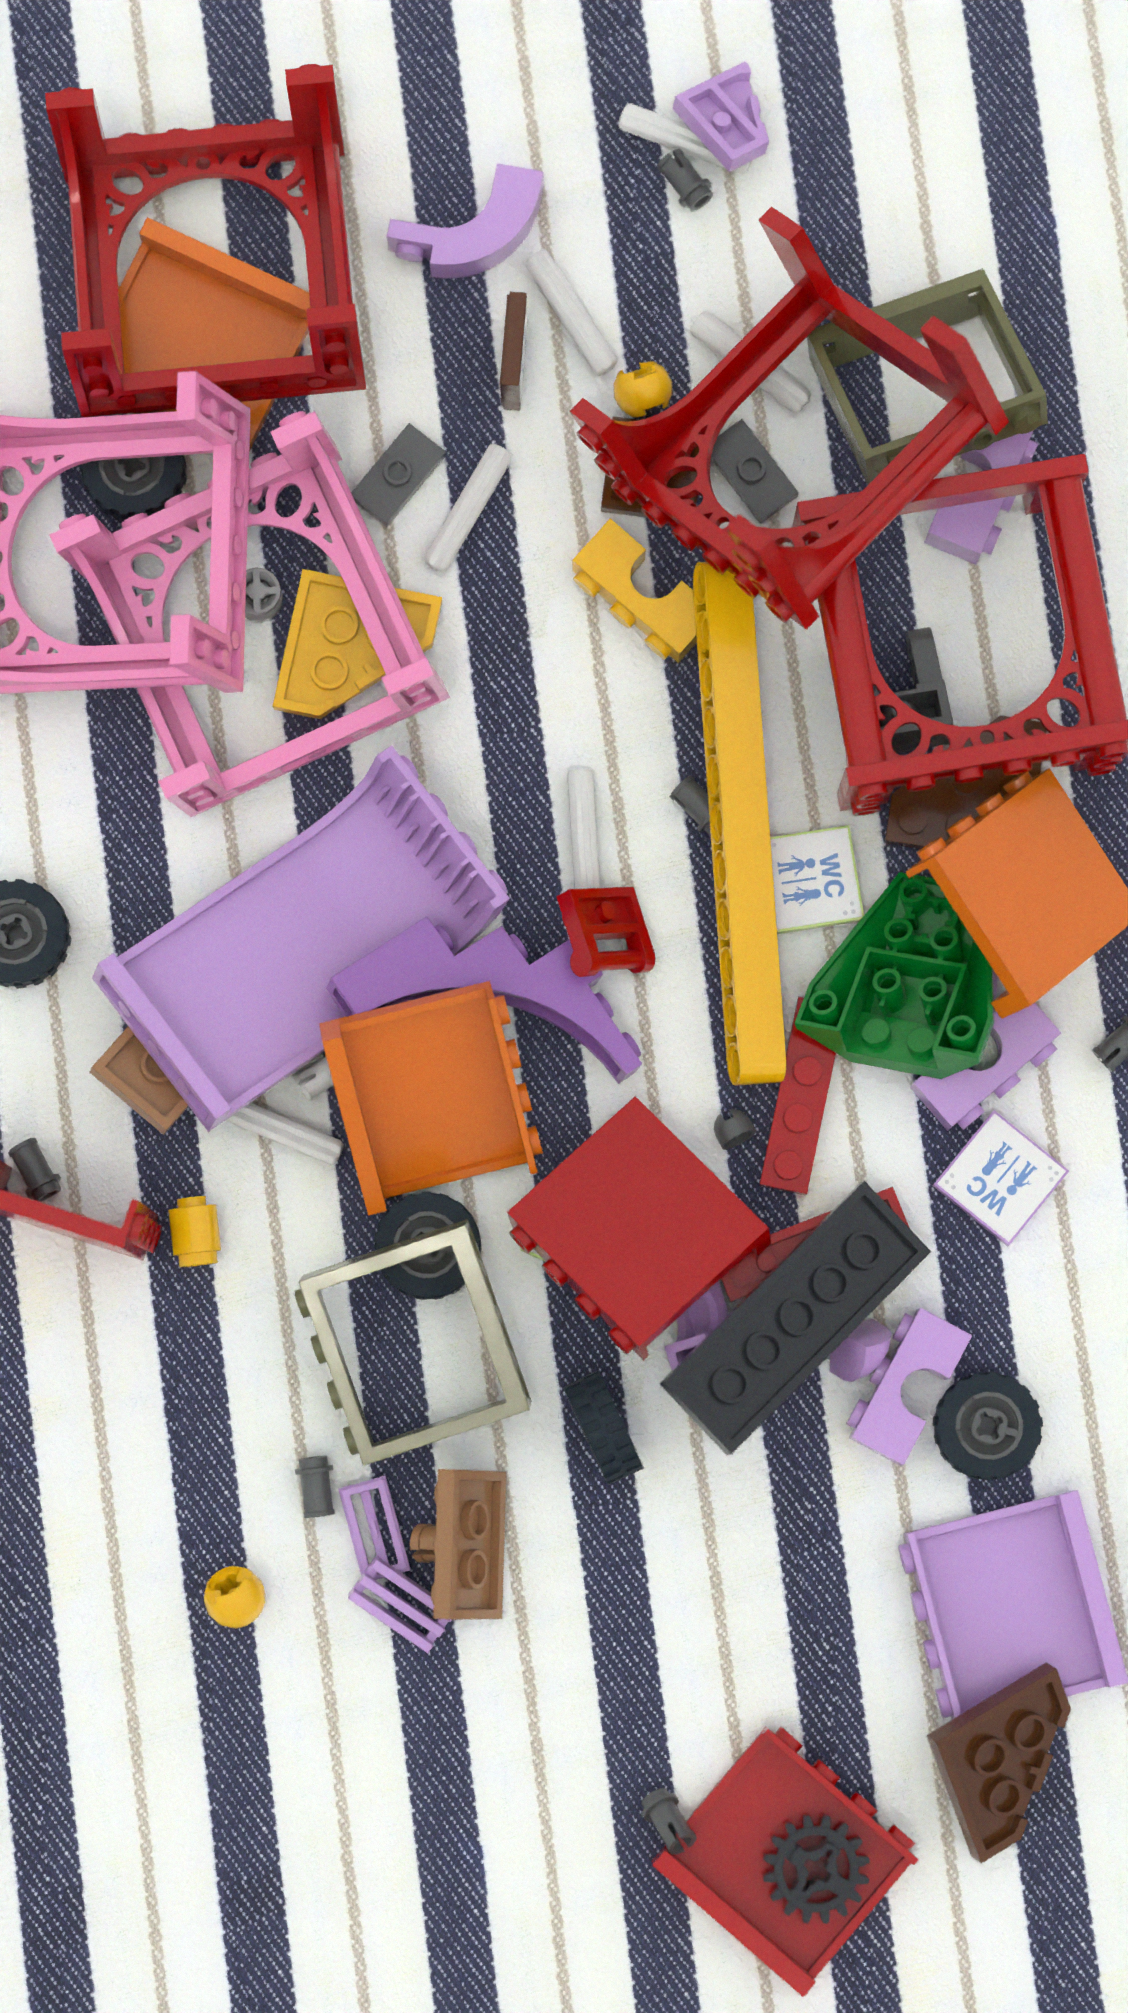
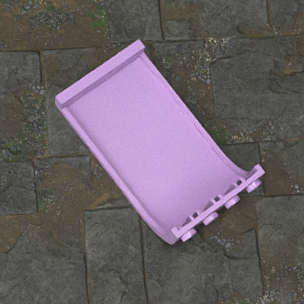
[92,745,510,1132]

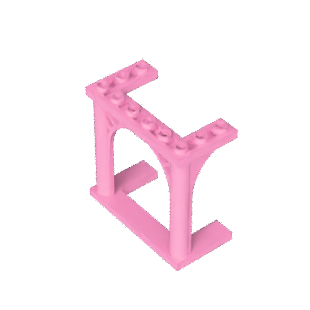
[0,371,250,694]
[49,411,450,817]

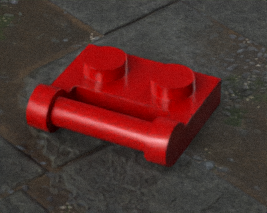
[556,887,656,977]

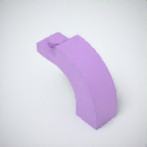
[387,163,544,278]

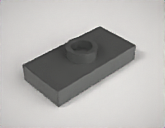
[711,419,799,524]
[351,423,446,527]

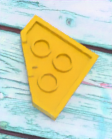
[273,569,443,719]

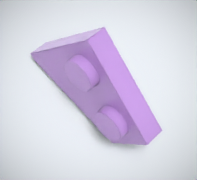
[672,61,769,172]

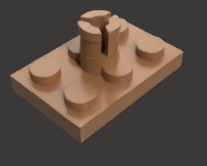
[89,1026,189,1135]
[410,1469,506,1620]

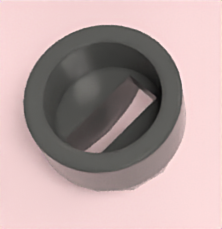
[713,1109,756,1150]

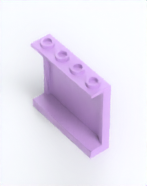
[898,1490,1128,1719]

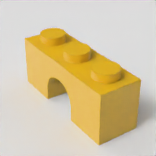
[572,518,697,663]

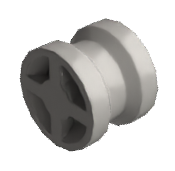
[245,567,283,622]

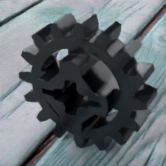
[763,1814,870,1924]

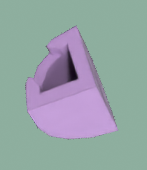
[830,1319,892,1382]

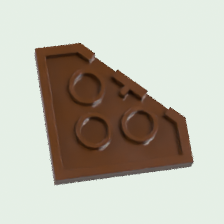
[884,716,1047,849]
[926,1662,1071,1864]

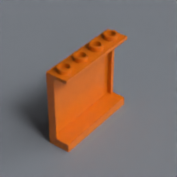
[119,217,310,452]
[906,768,1128,1019]
[319,981,543,1216]

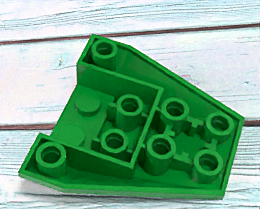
[795,872,995,1079]

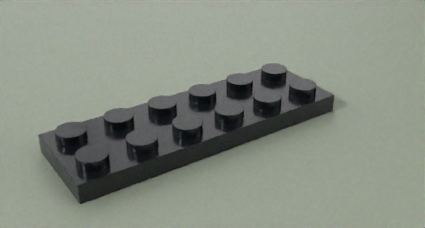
[659,1181,931,1456]

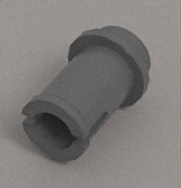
[657,149,713,211]
[670,775,711,837]
[1092,1015,1128,1072]
[8,1138,61,1202]
[295,1456,335,1518]
[642,1788,697,1854]

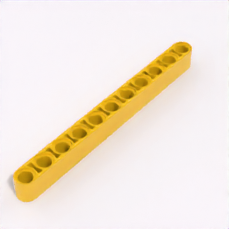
[693,562,786,1086]

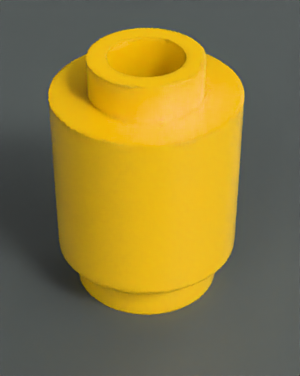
[168,1196,221,1267]

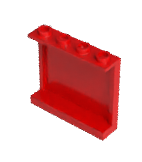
[507,1096,771,1361]
[0,1161,162,1261]
[651,1726,919,1997]

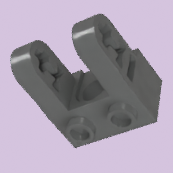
[874,627,954,753]

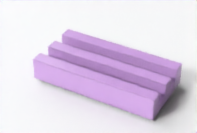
[338,1476,411,1580]
[348,1555,452,1653]

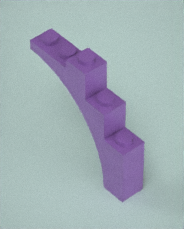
[326,917,642,1084]

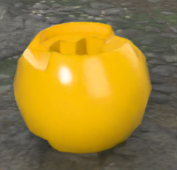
[613,361,673,417]
[204,1565,266,1629]

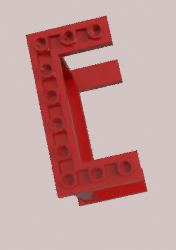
[45,64,366,418]
[569,206,1009,630]
[791,454,1128,816]

